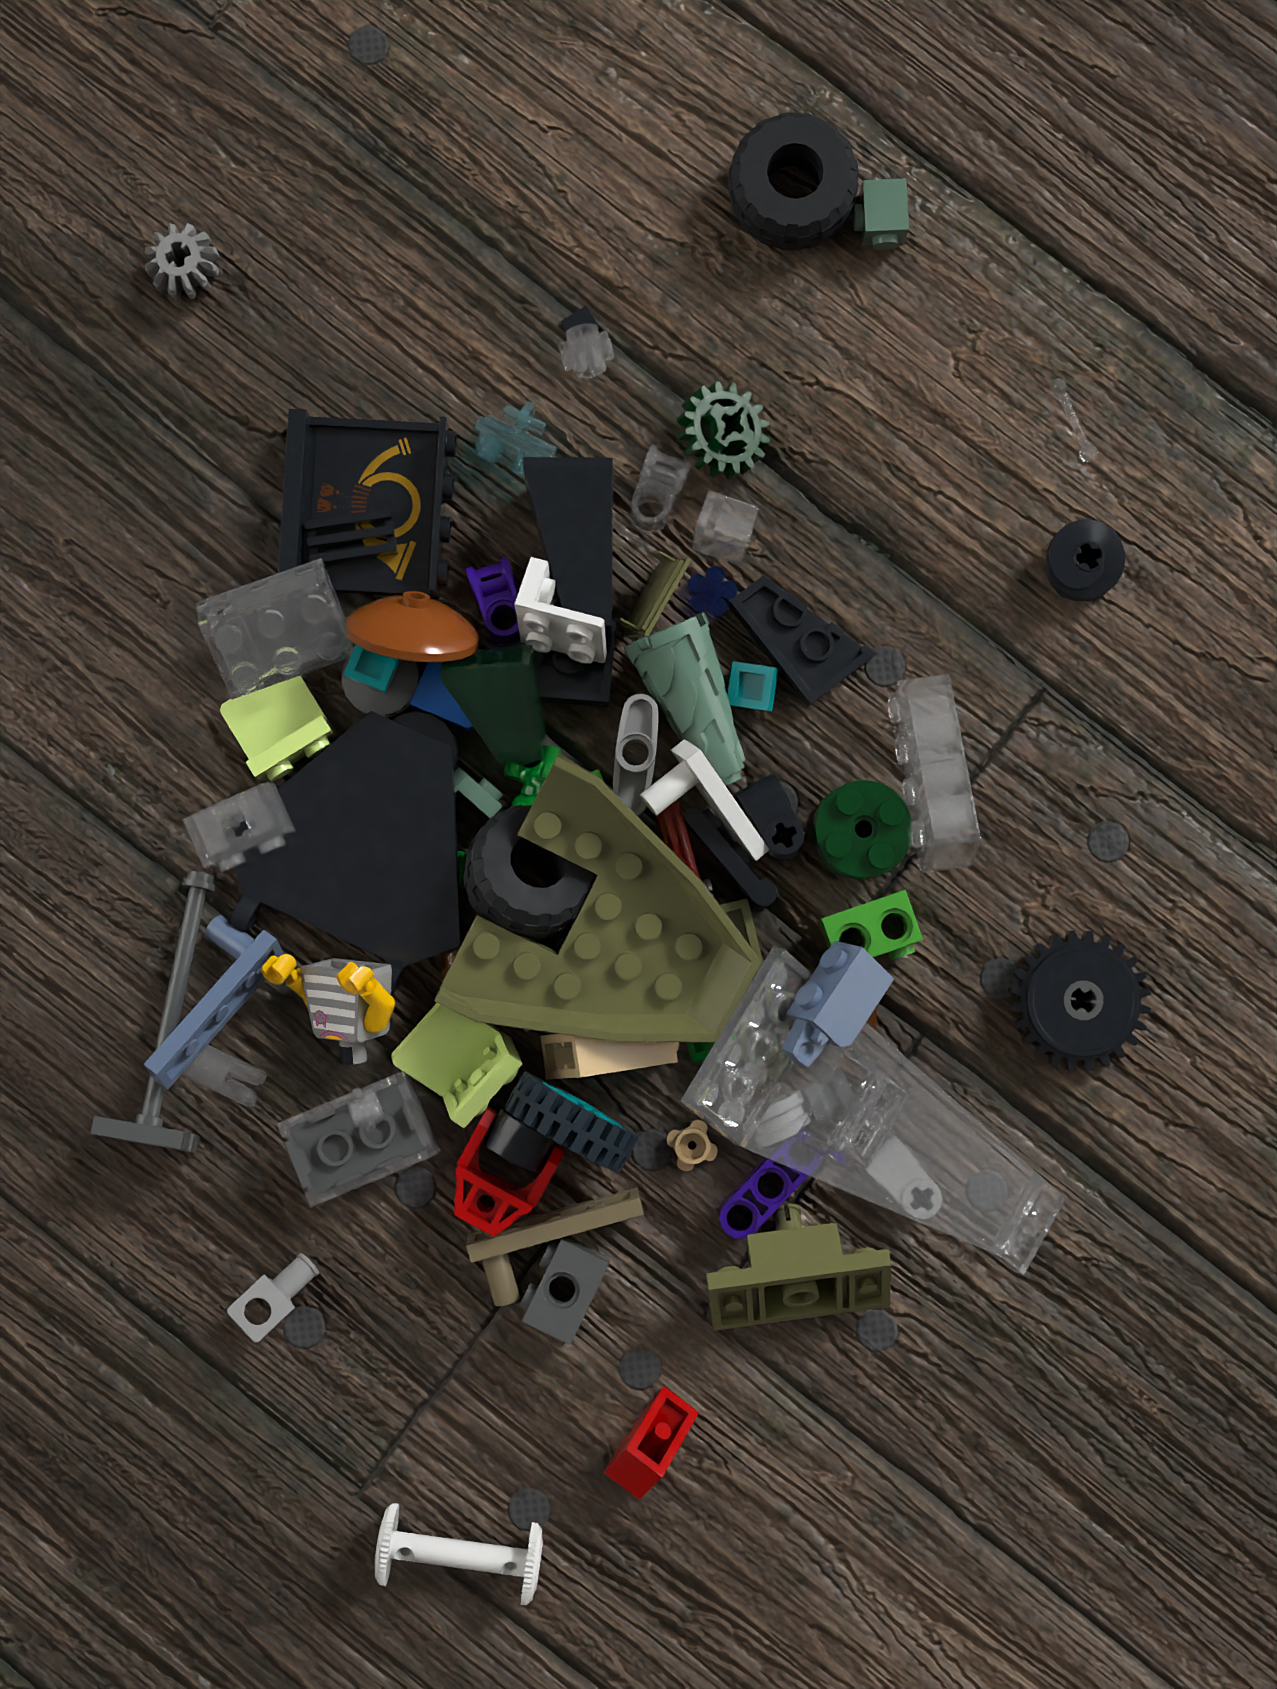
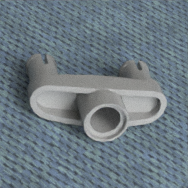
[613,694,658,816]

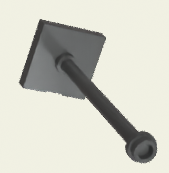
[90,871,216,1153]

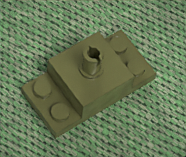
[706,1203,892,1331]

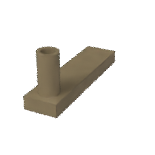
[466,1187,644,1306]

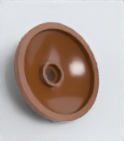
[345,591,479,662]

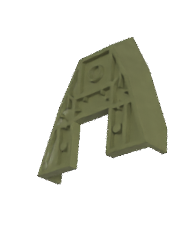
[434,753,761,1042]

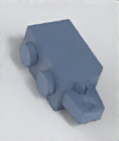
[781,941,894,1067]

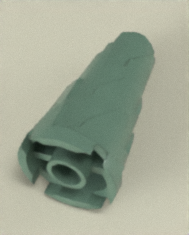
[623,612,746,786]

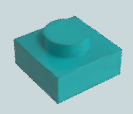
[343,645,401,694]
[727,661,779,712]

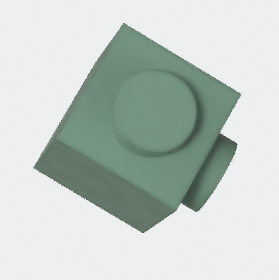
[852,178,909,251]

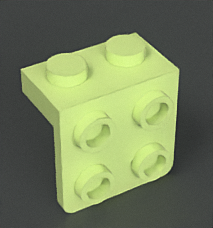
[220,665,338,782]
[391,1003,523,1128]

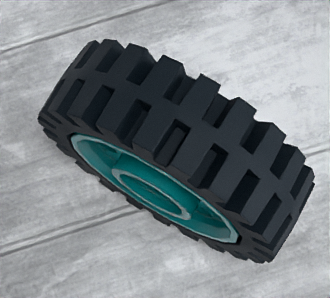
[504,1072,639,1173]

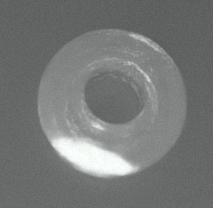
[347,1087,384,1132]

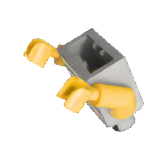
[261,954,395,1065]

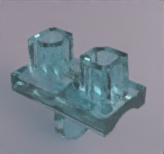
[474,401,558,478]

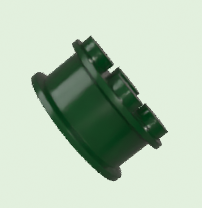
[811,780,913,879]

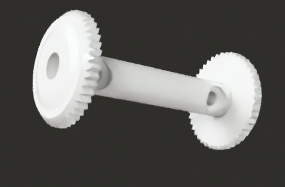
[375,1503,543,1605]

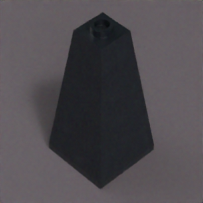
[523,457,614,638]

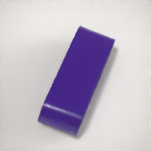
[718,1131,822,1239]

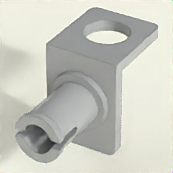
[227,1253,319,1343]

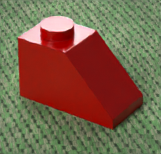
[603,1386,699,1500]

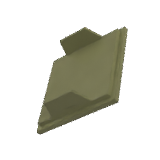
[613,551,692,637]

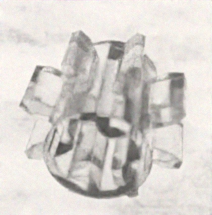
[558,323,614,378]

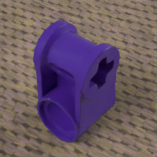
[465,556,520,645]

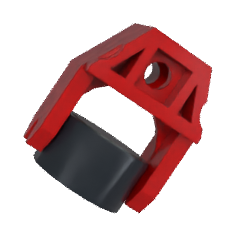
[454,1106,566,1237]

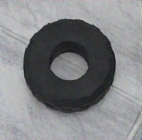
[728,112,859,251]
[463,804,597,941]

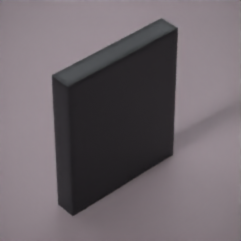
[560,306,600,344]

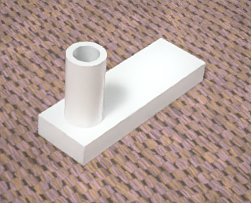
[640,739,769,861]

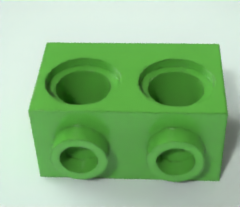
[818,889,923,960]

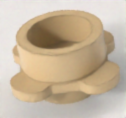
[667,1120,718,1171]

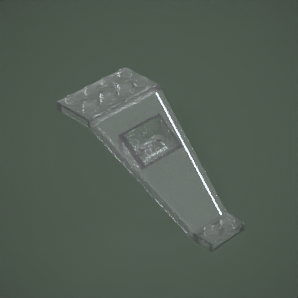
[680,946,1066,1276]

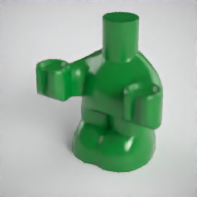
[504,745,562,807]

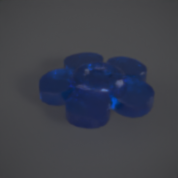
[688,566,737,617]

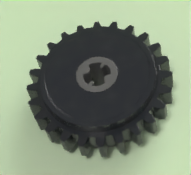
[1008,930,1151,1071]

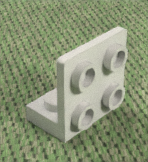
[515,557,607,664]

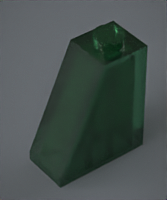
[439,645,546,765]

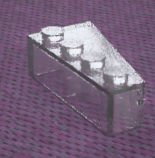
[888,674,981,874]

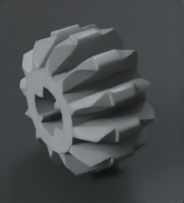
[145,223,219,300]

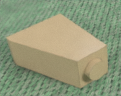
[540,1033,679,1079]

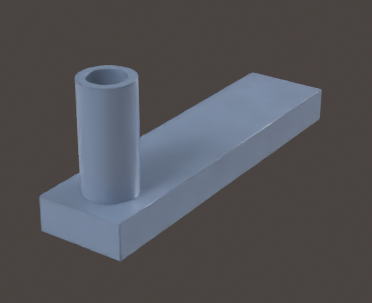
[143,915,284,1090]

